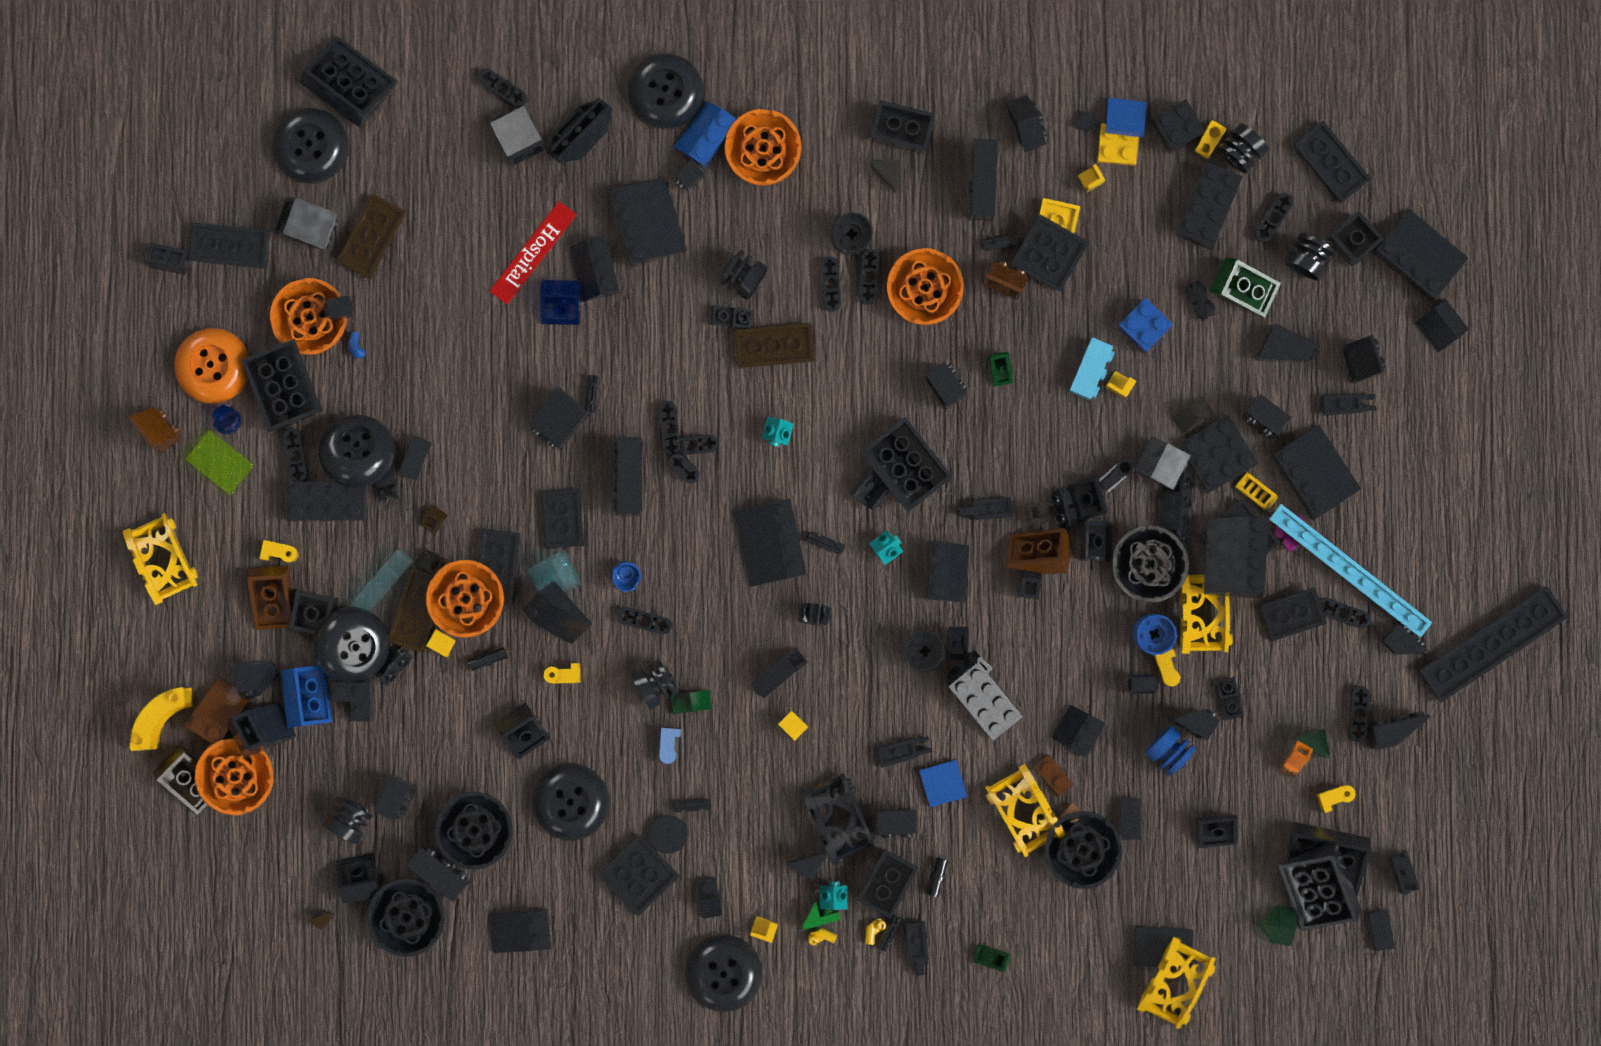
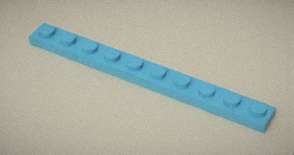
[1269,504,1432,638]

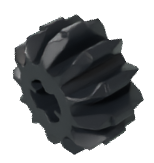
[798,603,831,626]

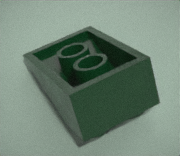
[1210,257,1281,318]

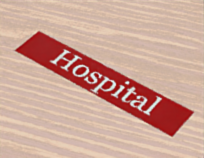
[490,201,577,305]

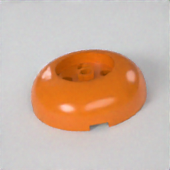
[725,109,801,186]
[887,248,964,325]
[270,278,347,355]
[174,328,250,404]
[426,560,504,638]
[195,739,274,815]

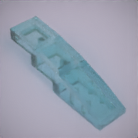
[349,548,414,611]

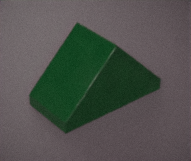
[988,351,1013,387]

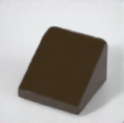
[419,505,448,534]
[309,912,334,930]

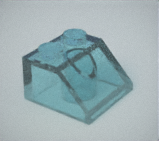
[528,550,582,593]

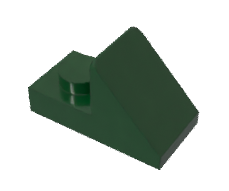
[671,690,712,714]
[973,943,1011,973]

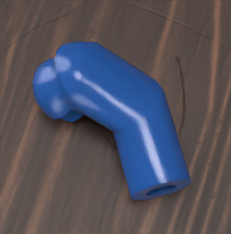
[347,332,365,359]

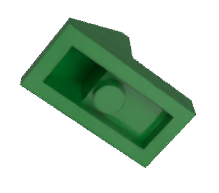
[803,902,841,930]

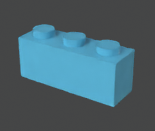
[1069,337,1115,401]

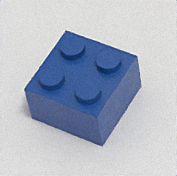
[1117,298,1173,354]

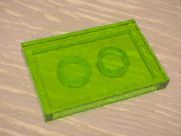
[185,430,255,495]

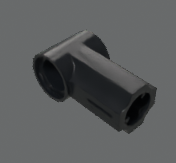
[1099,459,1134,493]

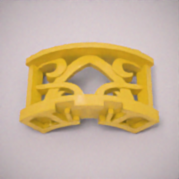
[122,513,198,605]
[1179,575,1232,654]
[130,687,194,751]
[985,764,1065,857]
[1137,937,1216,1029]

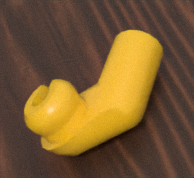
[865,919,886,945]

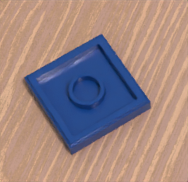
[1105,98,1147,138]
[919,760,967,807]

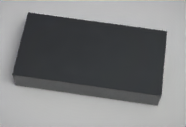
[1368,910,1395,951]

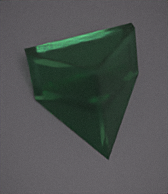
[1292,729,1330,758]
[1258,905,1296,946]

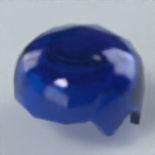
[212,404,242,435]

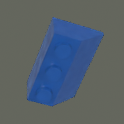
[674,101,737,169]
[280,666,332,728]

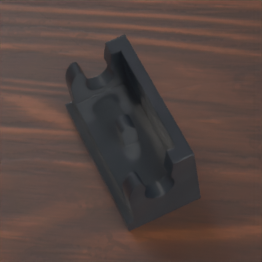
[146,243,189,275]
[1388,851,1419,895]

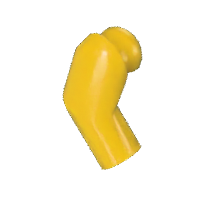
[808,928,837,946]

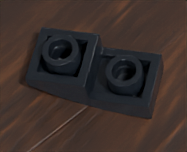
[710,305,753,329]
[398,436,432,481]
[1216,677,1244,721]
[1121,798,1141,840]

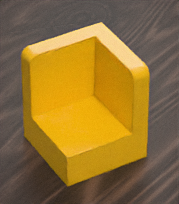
[1077,164,1105,192]
[1106,371,1136,399]
[427,629,456,658]
[778,711,808,741]
[750,916,778,943]

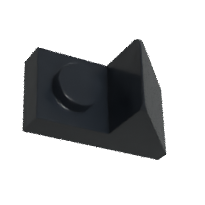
[948,626,969,660]
[697,877,723,919]

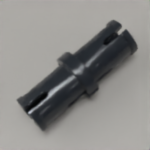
[468,647,508,671]
[927,857,949,898]

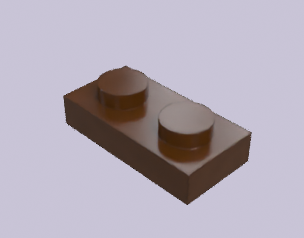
[1034,755,1074,796]

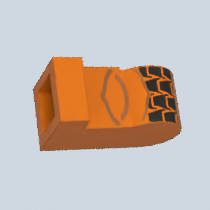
[1280,741,1313,778]

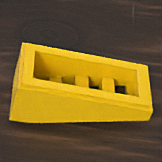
[1235,472,1278,512]

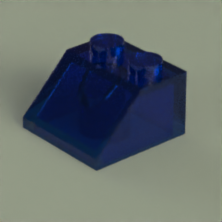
[540,280,581,325]

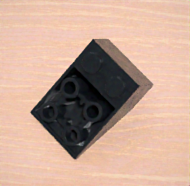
[1342,335,1386,384]
[227,703,296,759]
[1367,711,1431,750]

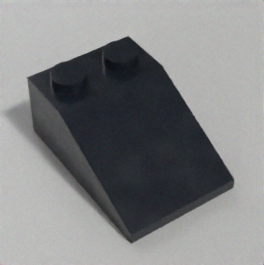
[522,581,592,644]
[491,909,552,953]

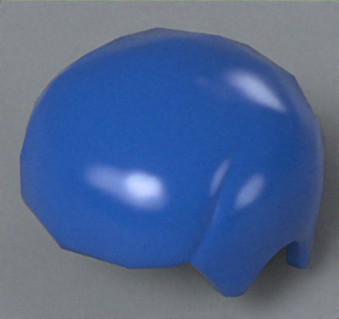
[612,561,641,592]

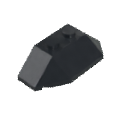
[547,97,612,163]

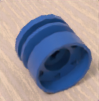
[1132,613,1177,655]
[1144,725,1196,776]

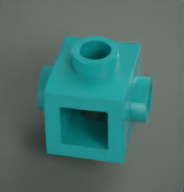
[762,417,794,447]
[869,530,903,565]
[820,882,847,910]

